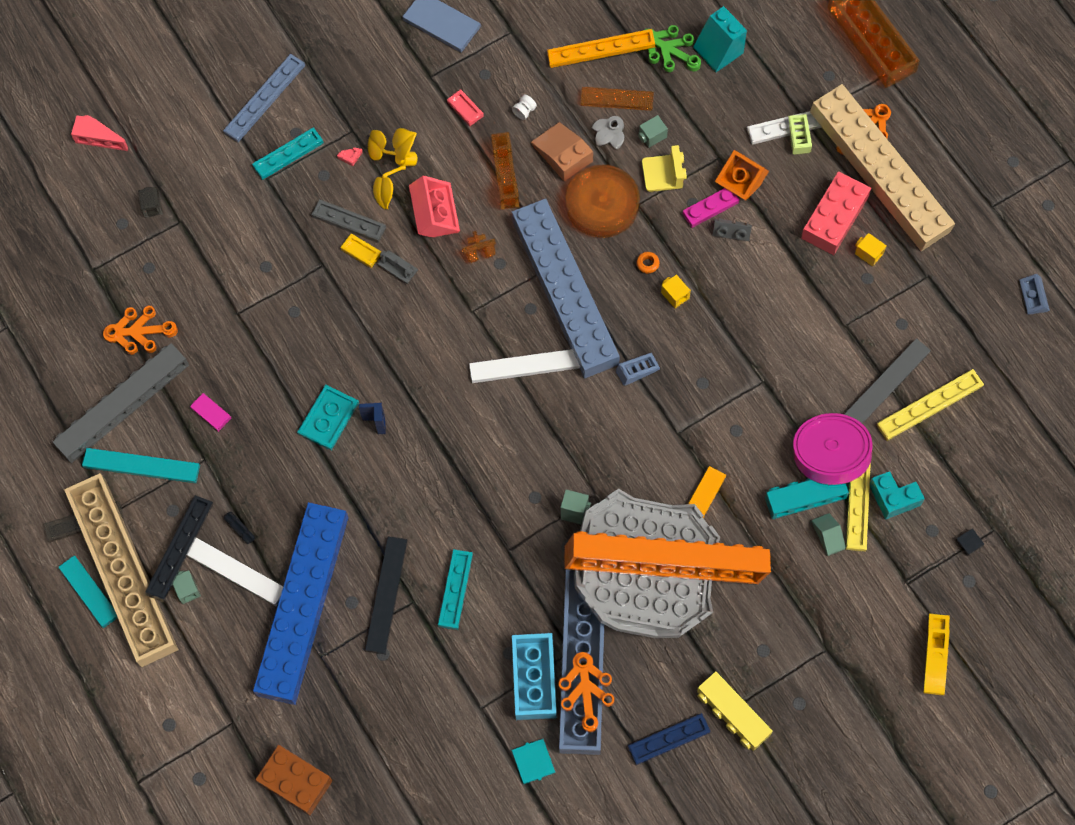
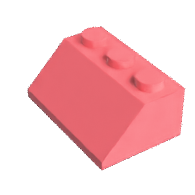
[409,176,460,237]

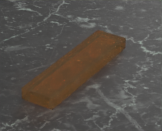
[581,87,654,111]

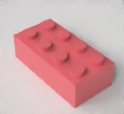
[801,171,871,255]

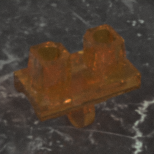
[462,231,496,263]

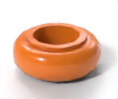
[637,252,660,274]

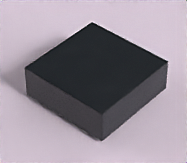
[956,528,984,556]

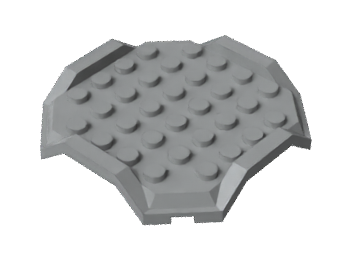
[574,489,720,638]

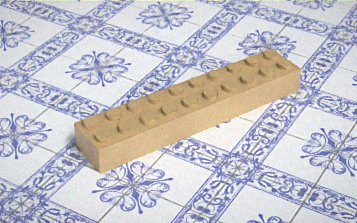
[810,84,955,251]
[64,473,179,667]

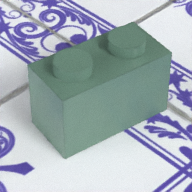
[561,490,591,525]

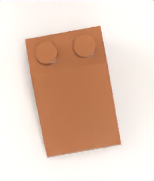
[531,122,593,182]

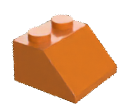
[715,150,769,200]

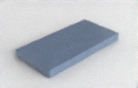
[402,0,481,53]

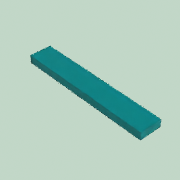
[82,448,200,484]

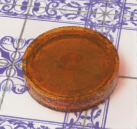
[566,165,640,238]

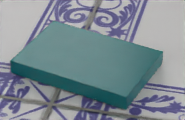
[297,384,359,451]

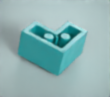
[869,471,925,520]

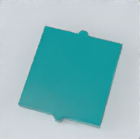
[512,739,556,784]

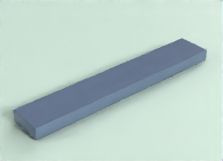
[223,54,305,142]

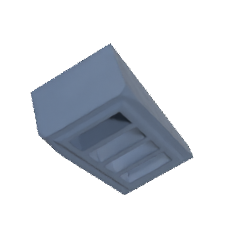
[616,353,660,386]

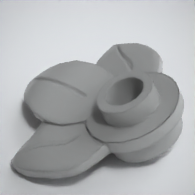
[592,116,625,150]

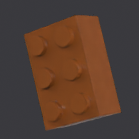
[256,745,333,816]

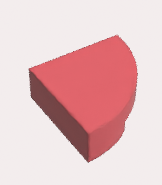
[337,148,363,166]

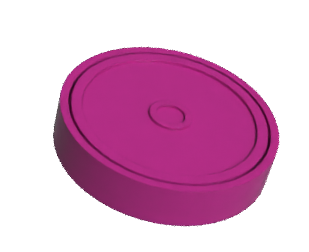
[793,413,872,485]

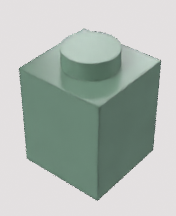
[638,115,668,148]
[173,570,201,604]

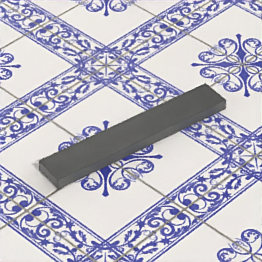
[844,338,931,424]

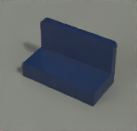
[359,403,386,434]

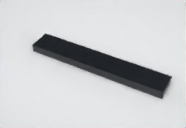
[145,495,213,602]
[366,536,408,655]

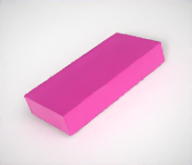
[190,393,231,432]

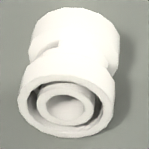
[512,94,537,120]

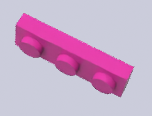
[682,188,739,228]

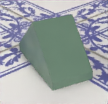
[811,513,846,556]

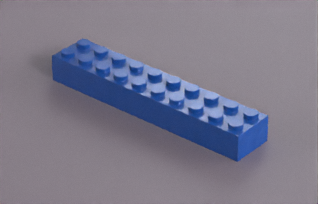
[253,502,348,705]

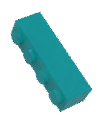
[765,478,849,520]

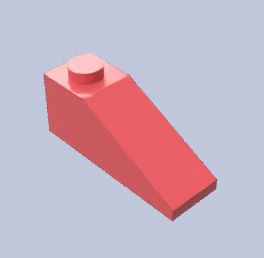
[71,115,128,151]

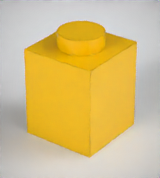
[855,233,886,267]
[661,274,691,309]

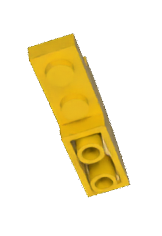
[924,614,950,695]

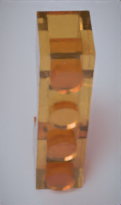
[491,132,520,209]

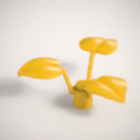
[368,128,417,209]

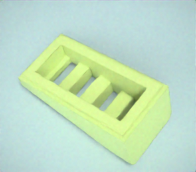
[788,114,812,155]

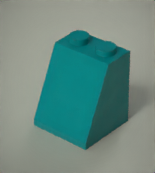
[693,6,747,72]

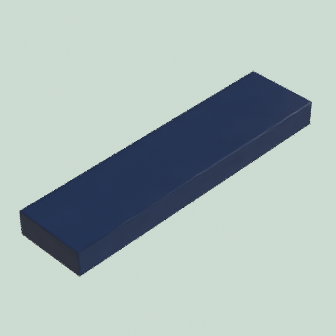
[628,714,711,765]

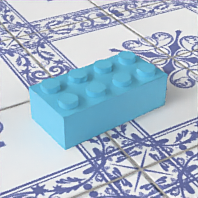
[512,633,557,720]

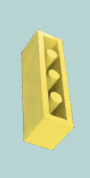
[697,672,773,751]

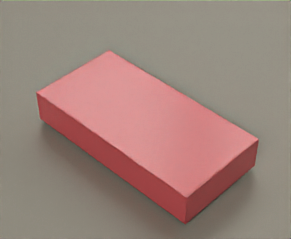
[447,89,484,126]

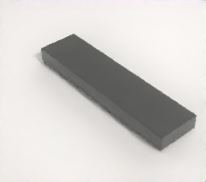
[311,199,386,243]

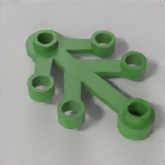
[645,25,701,72]

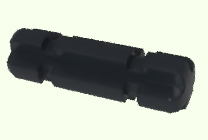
[224,511,255,544]

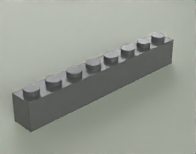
[53,343,189,464]

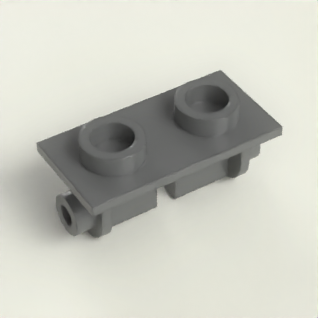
[713,218,752,241]
[378,250,418,284]

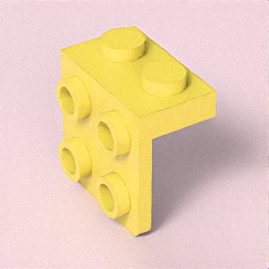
[642,145,687,192]

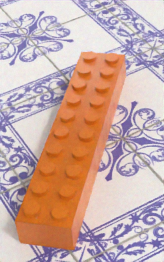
[565,531,771,584]

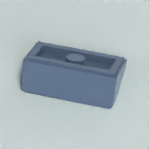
[1019,274,1050,314]

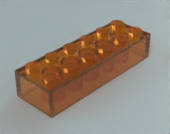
[827,0,920,88]

